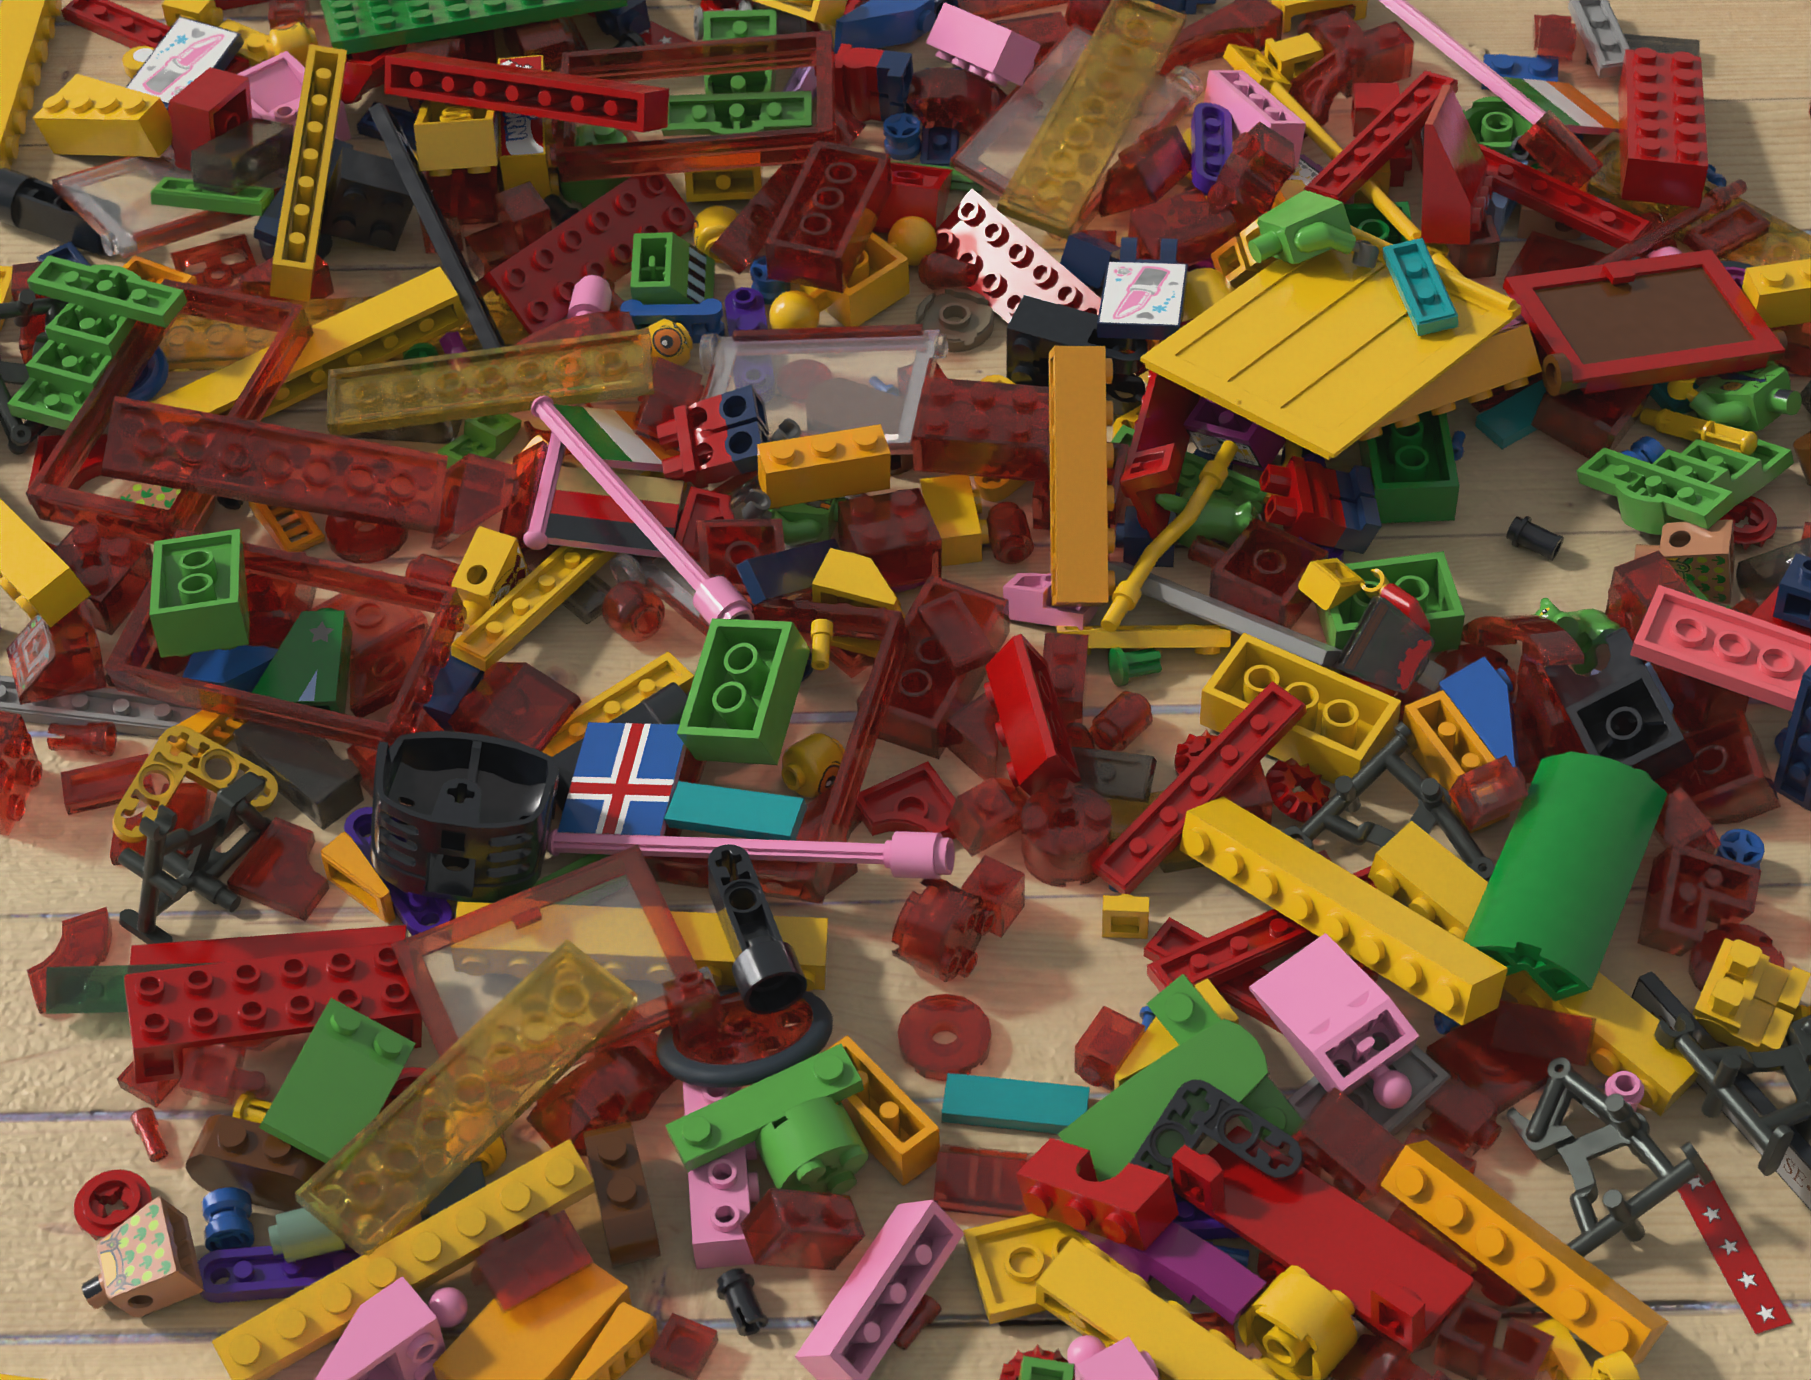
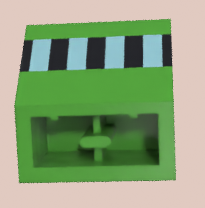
[630,232,715,305]

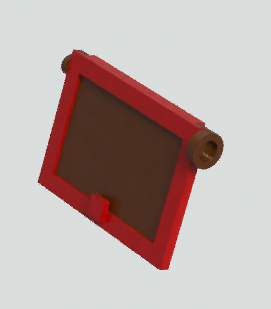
[1503,249,1788,396]

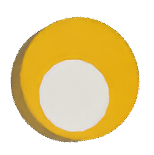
[122,46,154,78]

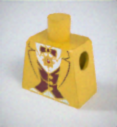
[451,526,530,633]

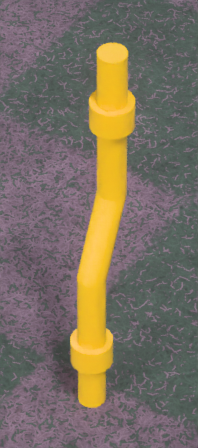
[1101,440,1238,632]

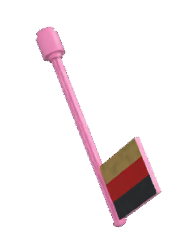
[523,275,684,558]

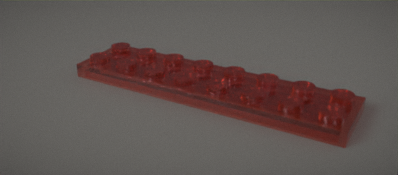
[101,396,448,534]

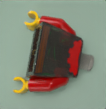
[1325,568,1447,697]

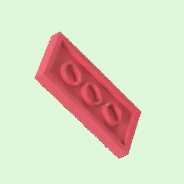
[1630,585,1811,712]

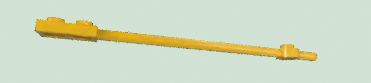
[1223,44,1463,276]

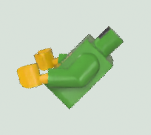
[1667,360,1802,431]

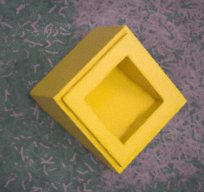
[1298,558,1366,610]

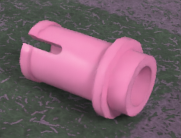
[1605,1071,1644,1112]

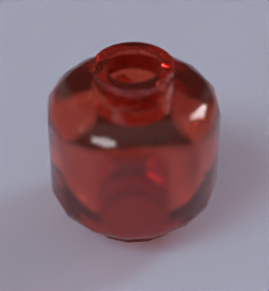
[602,580,665,642]

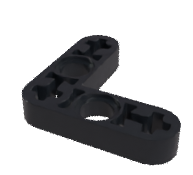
[1130,1080,1304,1187]

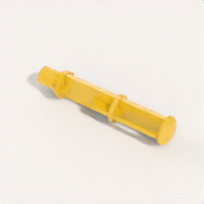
[1640,408,1758,456]

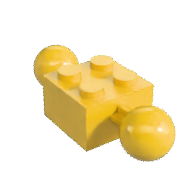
[769,216,937,341]

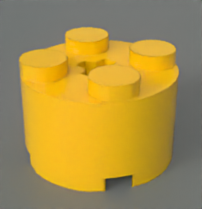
[1238,1265,1357,1380]

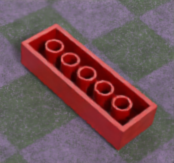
[1618,48,1708,208]

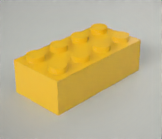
[1200,633,1401,784]

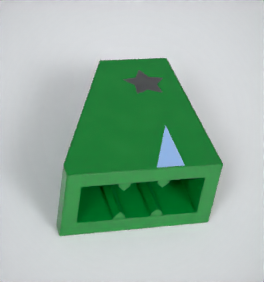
[249,608,353,723]

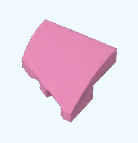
[1003,573,1099,630]

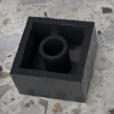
[320,147,414,251]

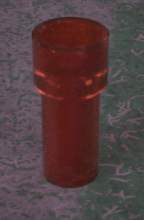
[130,1107,168,1162]
[893,1294,942,1350]

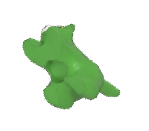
[1155,486,1264,551]
[1528,598,1621,675]

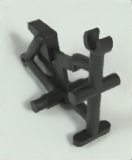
[0,289,77,455]
[1283,722,1495,882]
[118,772,274,944]
[1654,1013,1811,1176]
[1506,1057,1714,1257]

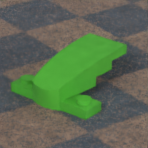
[662,9,813,148]
[7,255,187,434]
[1576,439,1794,535]
[1058,974,1307,1182]

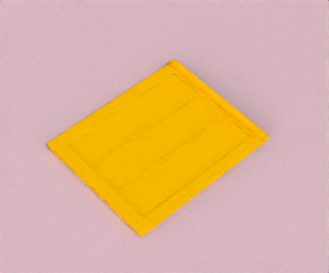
[1140,225,1521,460]

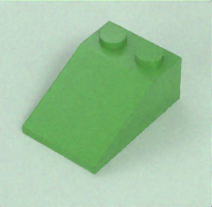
[149,529,250,658]
[259,998,416,1174]

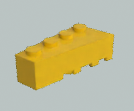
[33,74,172,157]

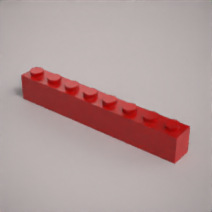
[384,52,669,133]

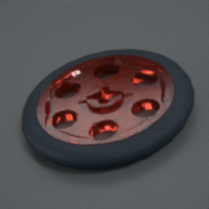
[656,987,833,1088]

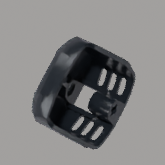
[370,731,559,903]

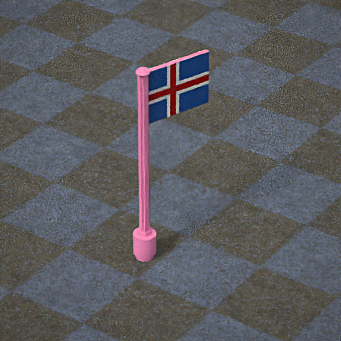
[547,722,955,879]

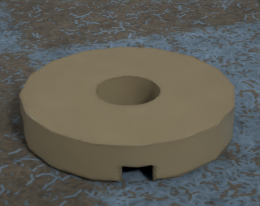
[915,288,994,352]

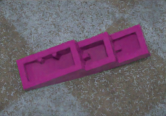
[1074,1222,1267,1325]

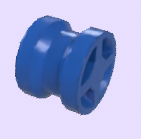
[883,113,921,161]
[750,255,791,305]
[1713,829,1765,887]

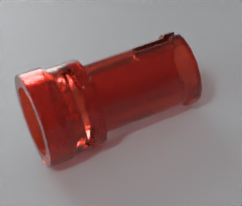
[47,721,117,756]

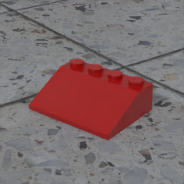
[1421,85,1494,245]

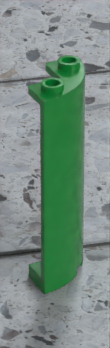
[1463,751,1668,1002]

